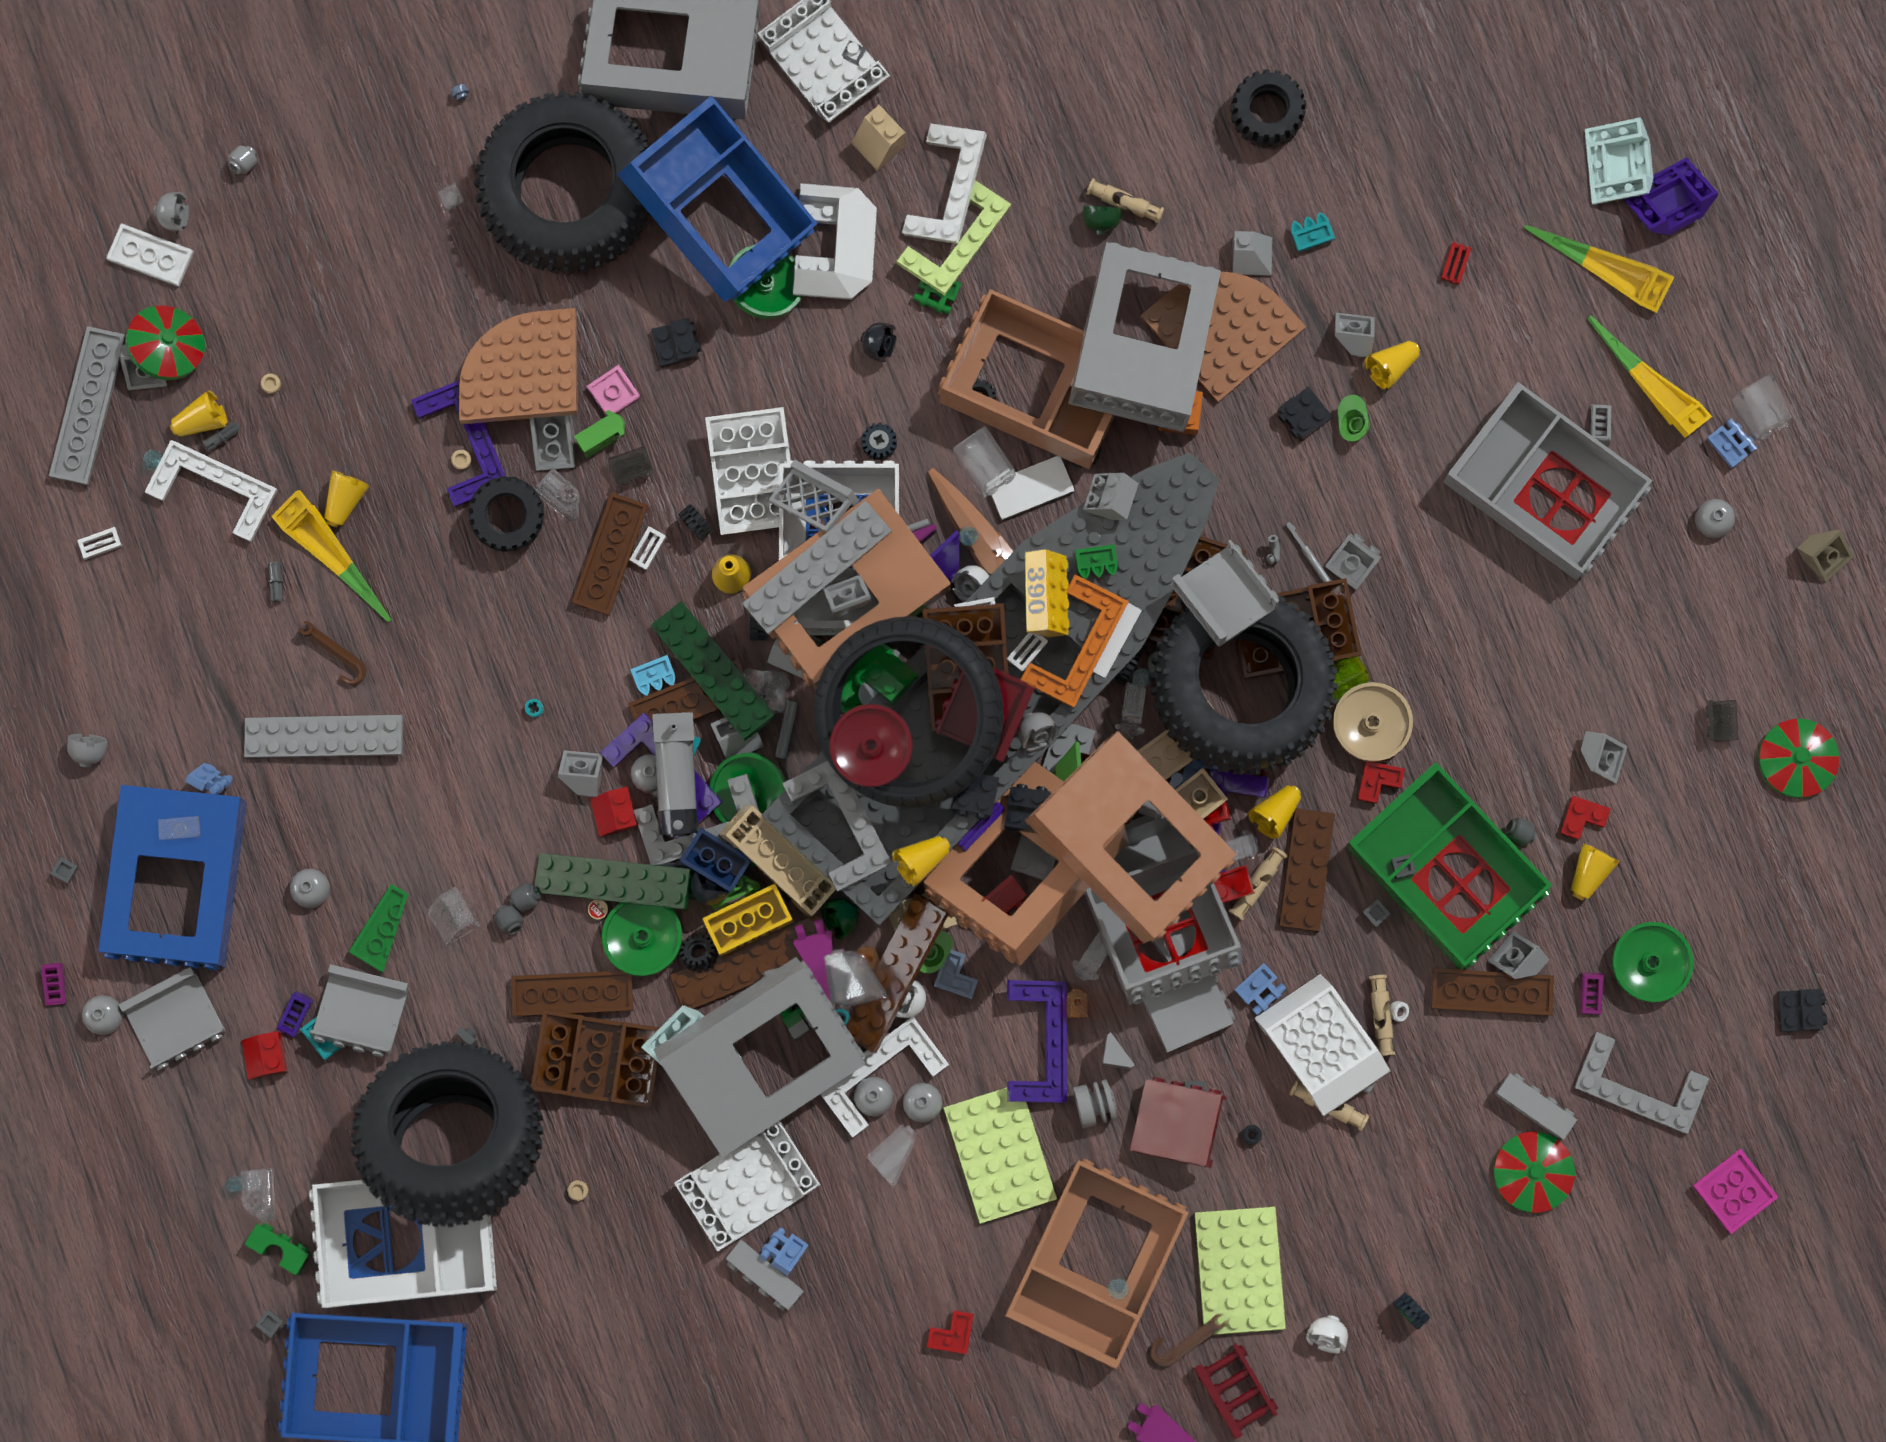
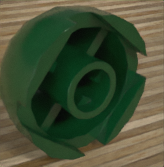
[1083,206,1122,235]
[821,898,859,940]

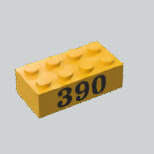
[1025,549,1070,638]
[702,884,793,957]

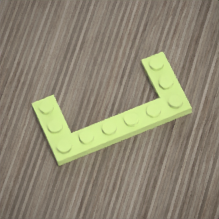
[897,180,1011,296]

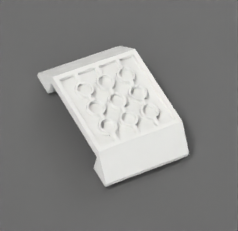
[757,0,890,123]
[1254,974,1390,1117]
[674,1121,820,1251]

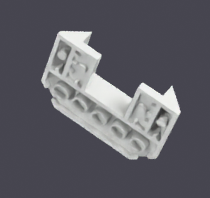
[793,183,877,300]

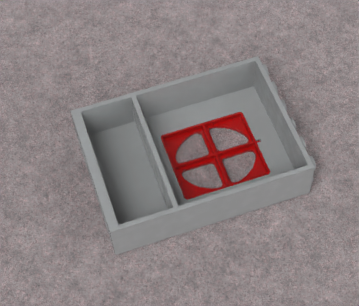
[1443,382,1653,581]
[1084,816,1243,1005]

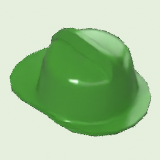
[1338,395,1370,442]
[920,931,953,973]

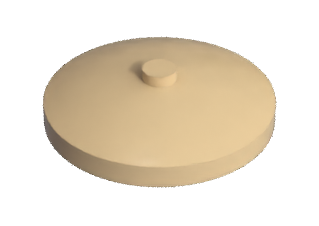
[1333,682,1413,762]

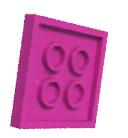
[1692,1149,1779,1234]

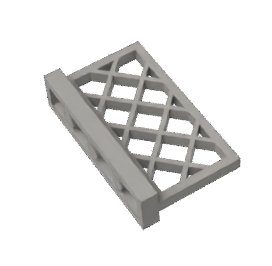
[768,460,859,533]

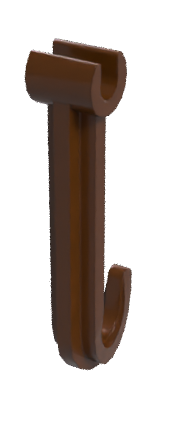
[299,621,366,685]
[1150,1313,1229,1366]

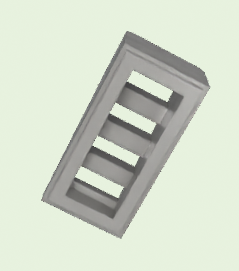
[1590,404,1611,447]

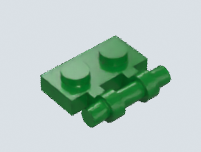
[913,280,962,314]

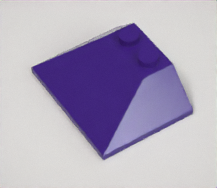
[1623,157,1718,235]
[930,530,960,583]

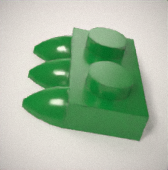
[1075,544,1118,580]

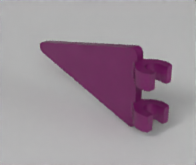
[793,919,833,1003]
[1126,1403,1196,1442]

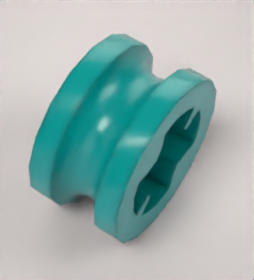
[525,699,544,718]

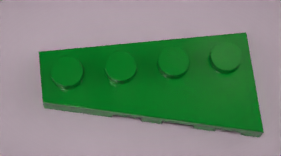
[349,884,408,972]

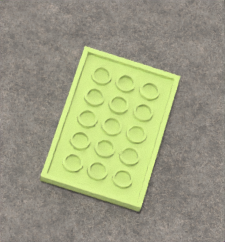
[944,1088,1057,1224]
[1194,1207,1286,1334]

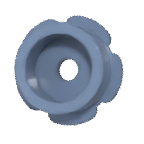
[451,84,470,100]

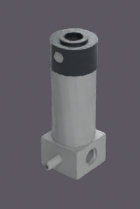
[653,712,699,837]

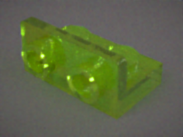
[1333,657,1370,699]

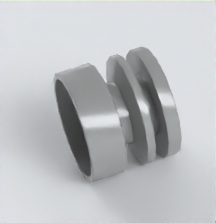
[1073,1079,1117,1128]

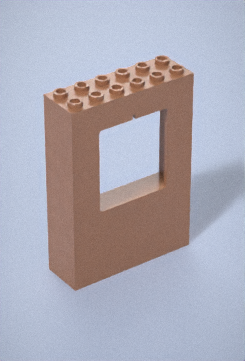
[938,289,1115,469]
[742,488,951,690]
[1025,731,1237,943]
[923,762,1128,966]
[1005,1158,1189,1369]

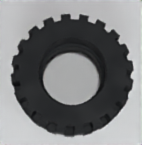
[1231,69,1306,148]
[468,476,544,552]

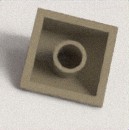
[1797,529,1854,583]

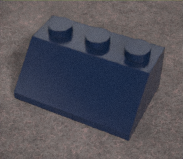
[680,828,752,893]

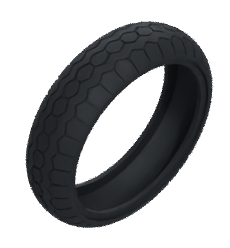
[814,616,1004,808]

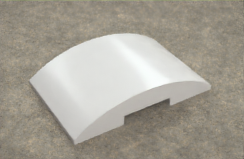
[705,407,791,535]

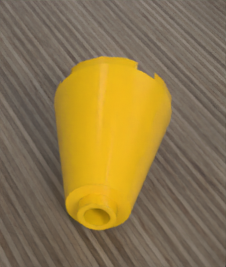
[1365,341,1420,389]
[170,390,227,437]
[324,470,369,527]
[712,555,751,594]
[1248,785,1301,839]
[892,836,950,887]
[1571,843,1619,901]

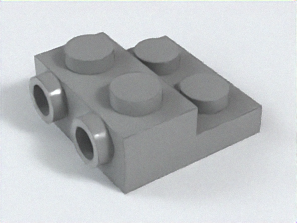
[1325,533,1382,590]

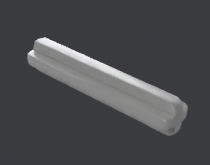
[775,701,798,759]

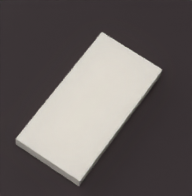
[106,224,194,287]
[987,456,1075,520]

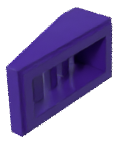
[277,991,314,1038]

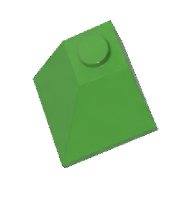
[1051,742,1081,782]

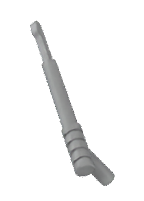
[1287,522,1331,582]

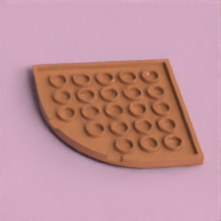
[1141,272,1306,403]
[459,308,578,424]

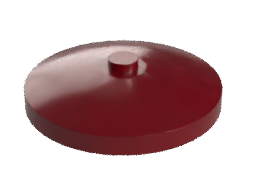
[830,704,913,787]

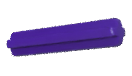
[958,802,1005,851]

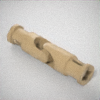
[1086,178,1164,224]
[1228,846,1287,921]
[1369,975,1395,1057]
[1289,1079,1369,1131]

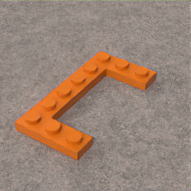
[1021,575,1129,708]

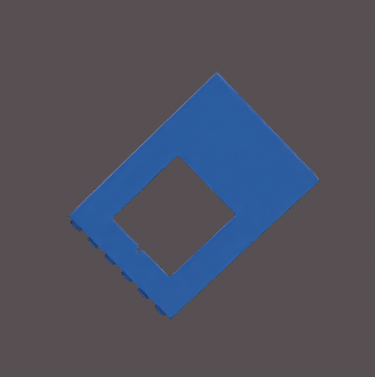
[617,95,818,303]
[98,785,247,971]
[278,1313,467,1442]

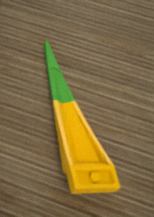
[1524,225,1675,313]
[1587,316,1712,438]
[271,490,391,622]

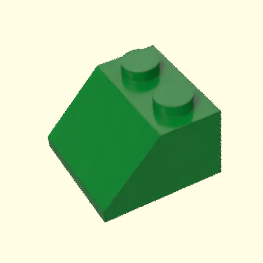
[861,650,919,706]

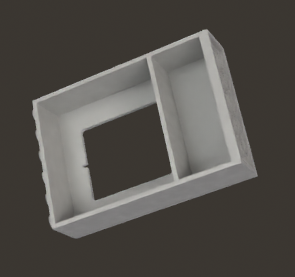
[578,0,759,120]
[1068,242,1221,432]
[653,957,866,1158]

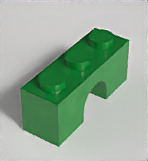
[244,1222,312,1276]

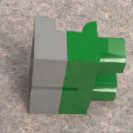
[781,1006,817,1041]

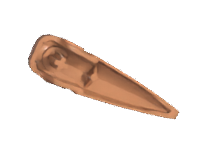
[928,468,1013,574]

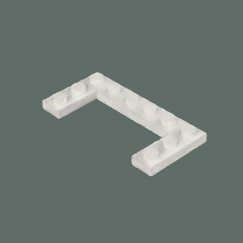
[902,124,987,244]
[145,440,278,542]
[820,1017,949,1137]

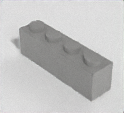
[1494,1073,1577,1140]
[726,1240,804,1311]

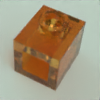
[856,945,880,978]
[1067,989,1087,1018]

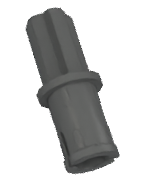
[203,421,241,451]
[268,562,284,602]

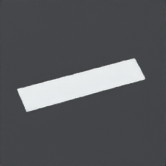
[1093,603,1142,678]

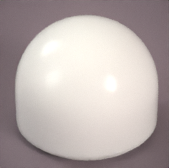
[1389,1001,1409,1022]

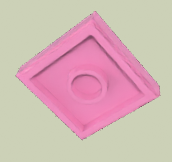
[586,365,641,416]

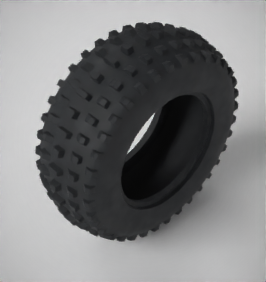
[474,91,651,274]
[1150,596,1338,775]
[351,1041,544,1227]

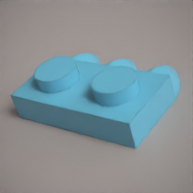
[630,655,675,696]

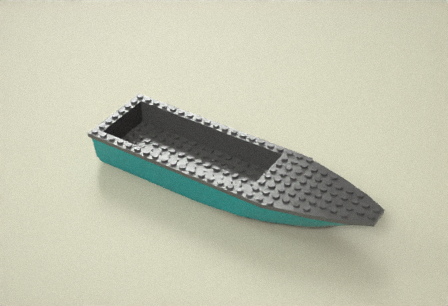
[762,453,1219,926]

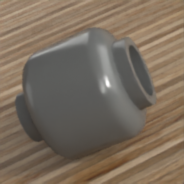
[1505,817,1537,846]
[509,883,540,912]
[494,905,524,935]

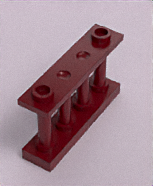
[1194,1343,1279,1439]

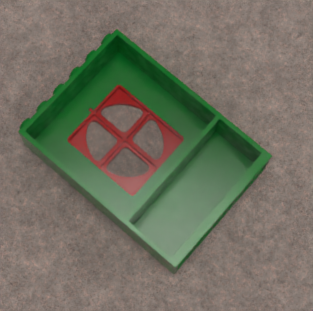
[1345,762,1552,970]

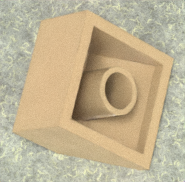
[1175,768,1228,819]

